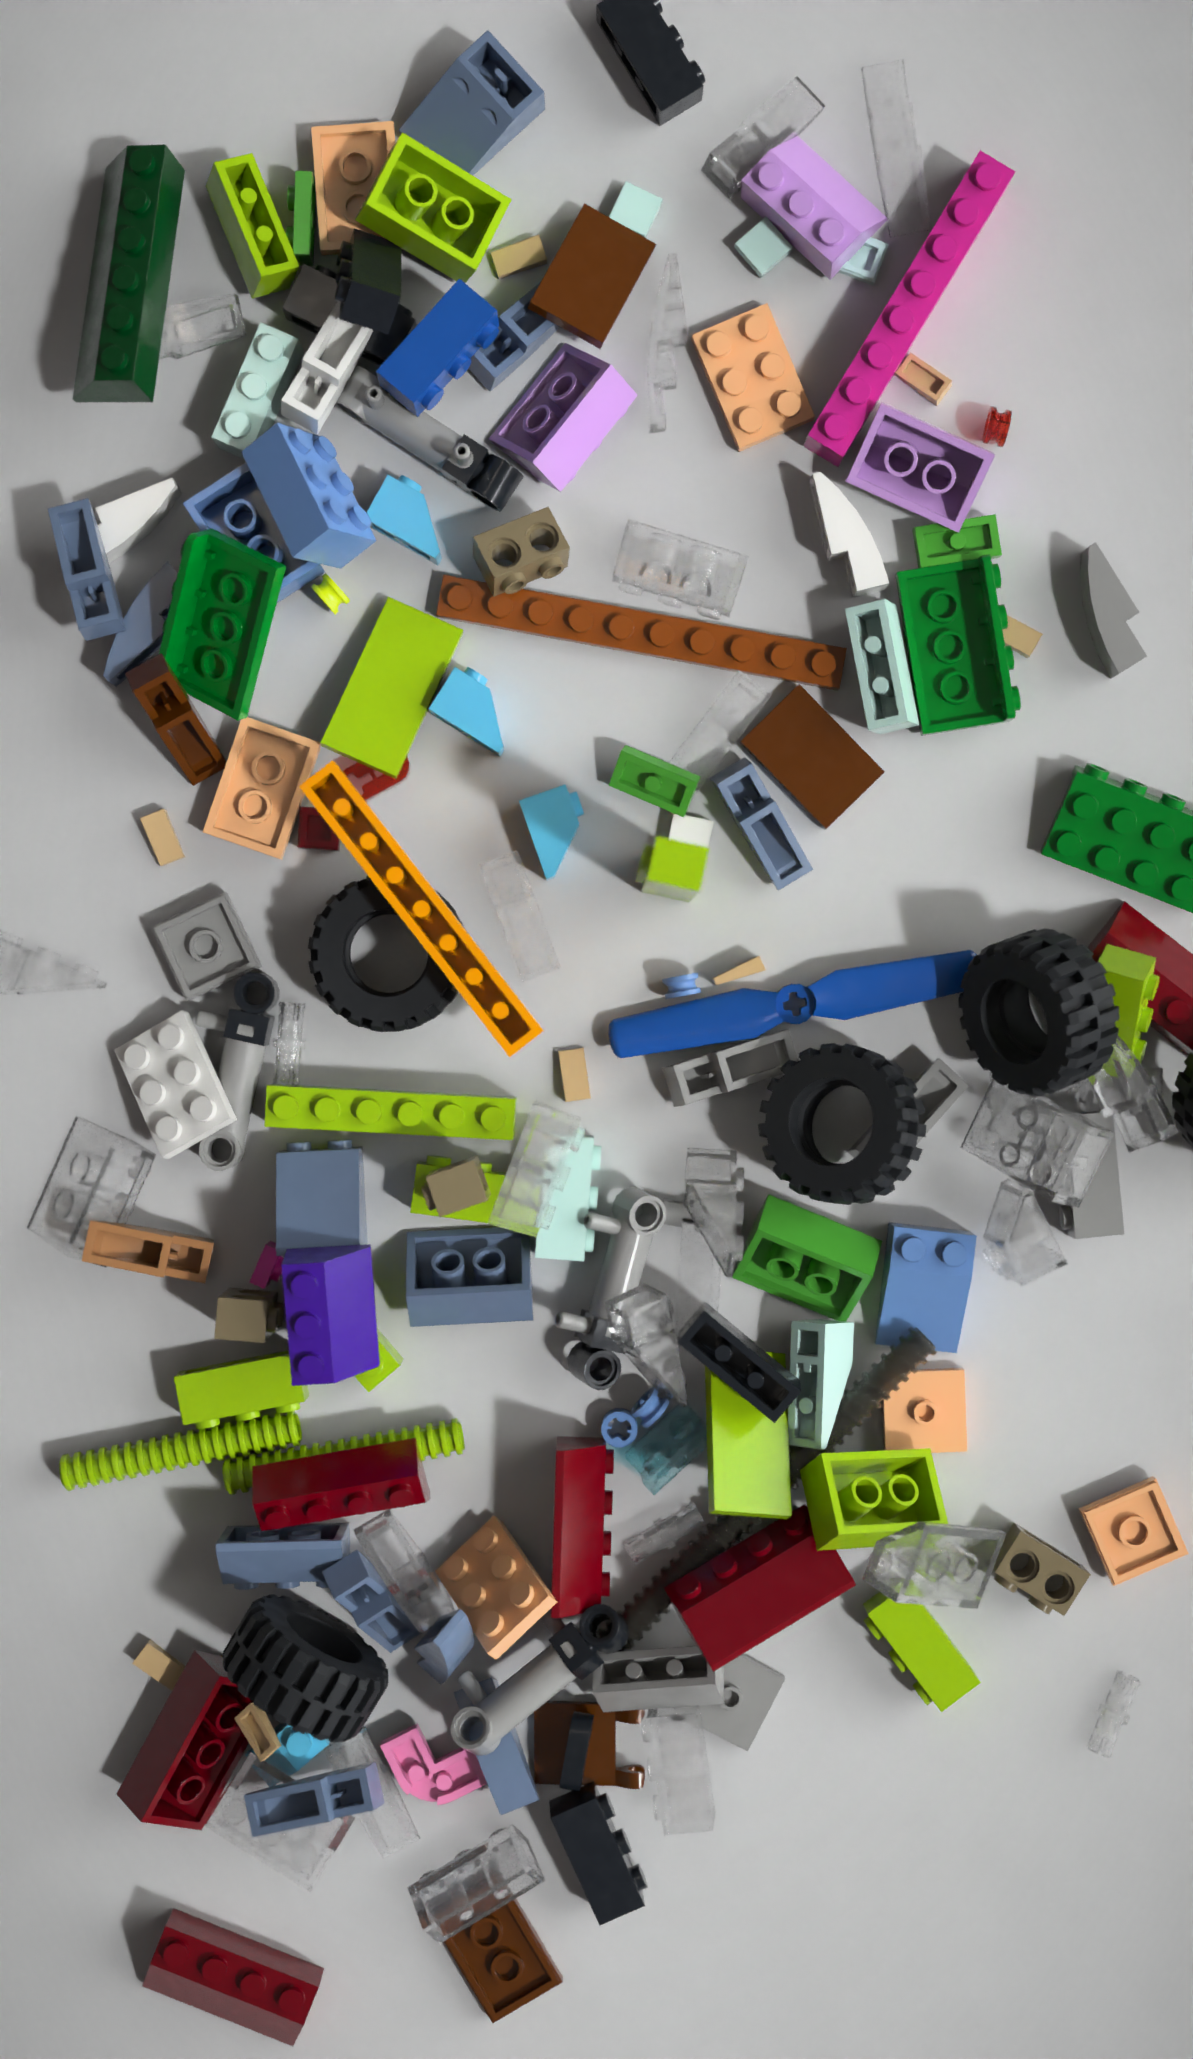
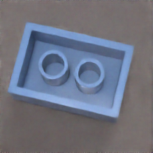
[241,423,376,569]
[183,463,325,603]

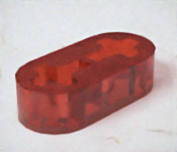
[343,757,411,802]

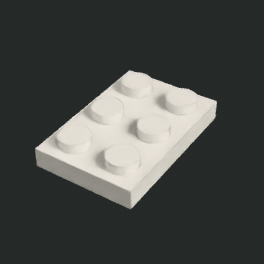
[114,1010,237,1159]

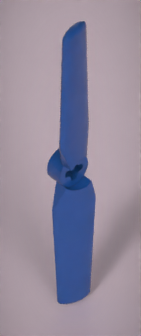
[608,950,977,1058]

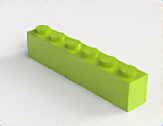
[635,836,709,903]
[264,1084,517,1140]

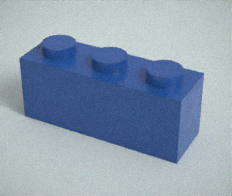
[376,279,500,418]

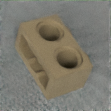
[473,507,570,597]
[421,1155,491,1217]
[214,1288,284,1343]
[988,1523,1091,1616]

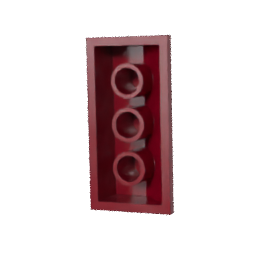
[1087,901,1193,1055]
[551,1436,614,1618]
[252,1438,431,1531]
[664,1504,856,1672]
[117,1650,266,1830]
[142,1908,324,2046]

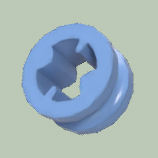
[662,973,701,999]
[630,1387,670,1428]
[601,1408,637,1448]

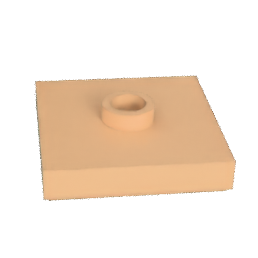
[881,1368,967,1453]
[1079,1476,1189,1586]

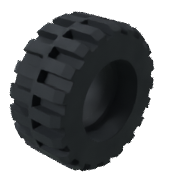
[308,876,464,1032]
[958,928,1120,1096]
[758,1043,926,1205]
[223,1594,389,1742]

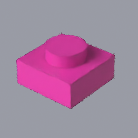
[249,1241,284,1289]

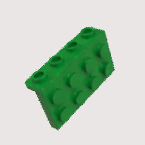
[158,529,286,721]
[895,554,1021,736]
[1040,763,1193,913]

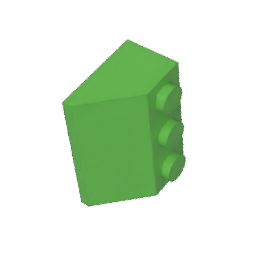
[732,1194,882,1321]

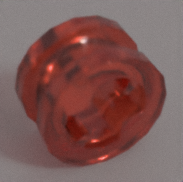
[982,406,1012,447]

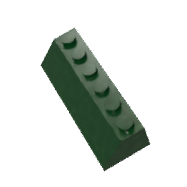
[73,145,185,402]

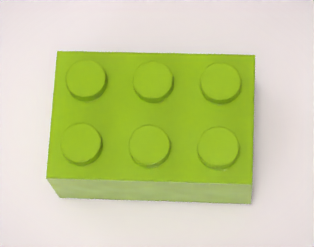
[355,132,512,283]
[800,1448,949,1551]

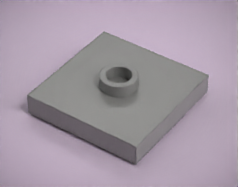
[151,892,262,1001]
[675,1654,785,1751]

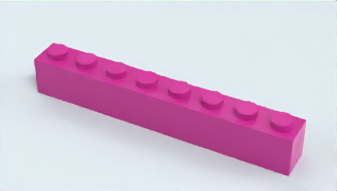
[803,150,1015,467]

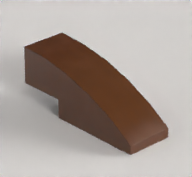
[125,653,227,786]

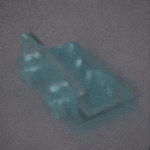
[625,1401,707,1495]

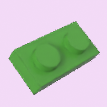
[286,171,316,267]
[912,514,1002,568]
[609,745,701,817]

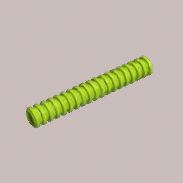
[59,1411,302,1491]
[222,1418,465,1495]

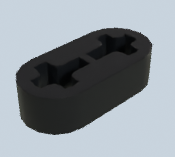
[559,1711,594,1792]

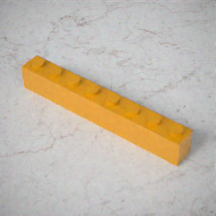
[299,760,544,1057]

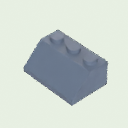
[406,1226,533,1327]
[215,1523,350,1590]

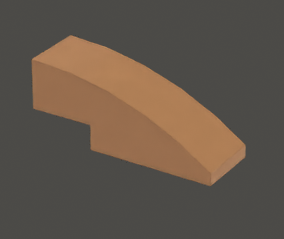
[81,1219,214,1284]

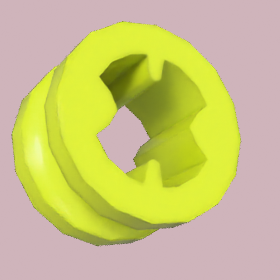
[311,573,350,615]

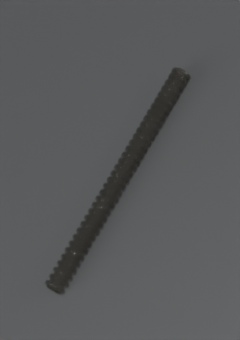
[596,1326,937,1652]

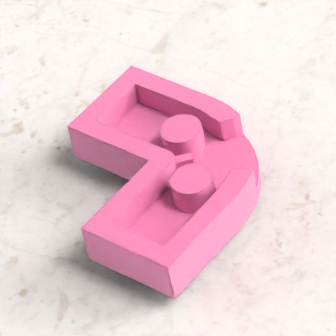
[380,1723,487,1805]

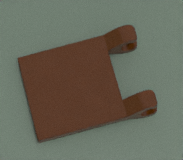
[534,1701,645,1789]

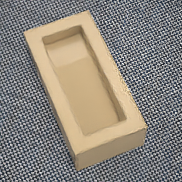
[491,235,547,279]
[895,352,952,406]
[1002,615,1043,658]
[140,809,185,867]
[712,956,766,985]
[558,1048,591,1102]
[132,1639,185,1691]
[234,1702,281,1762]

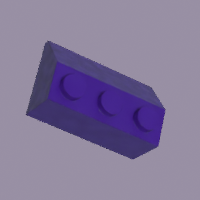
[281,1244,380,1386]

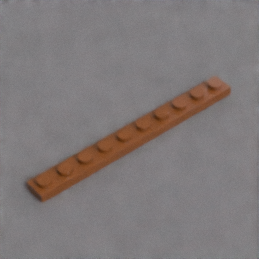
[436,575,847,691]

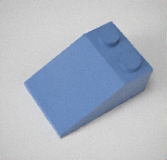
[875,1222,977,1353]

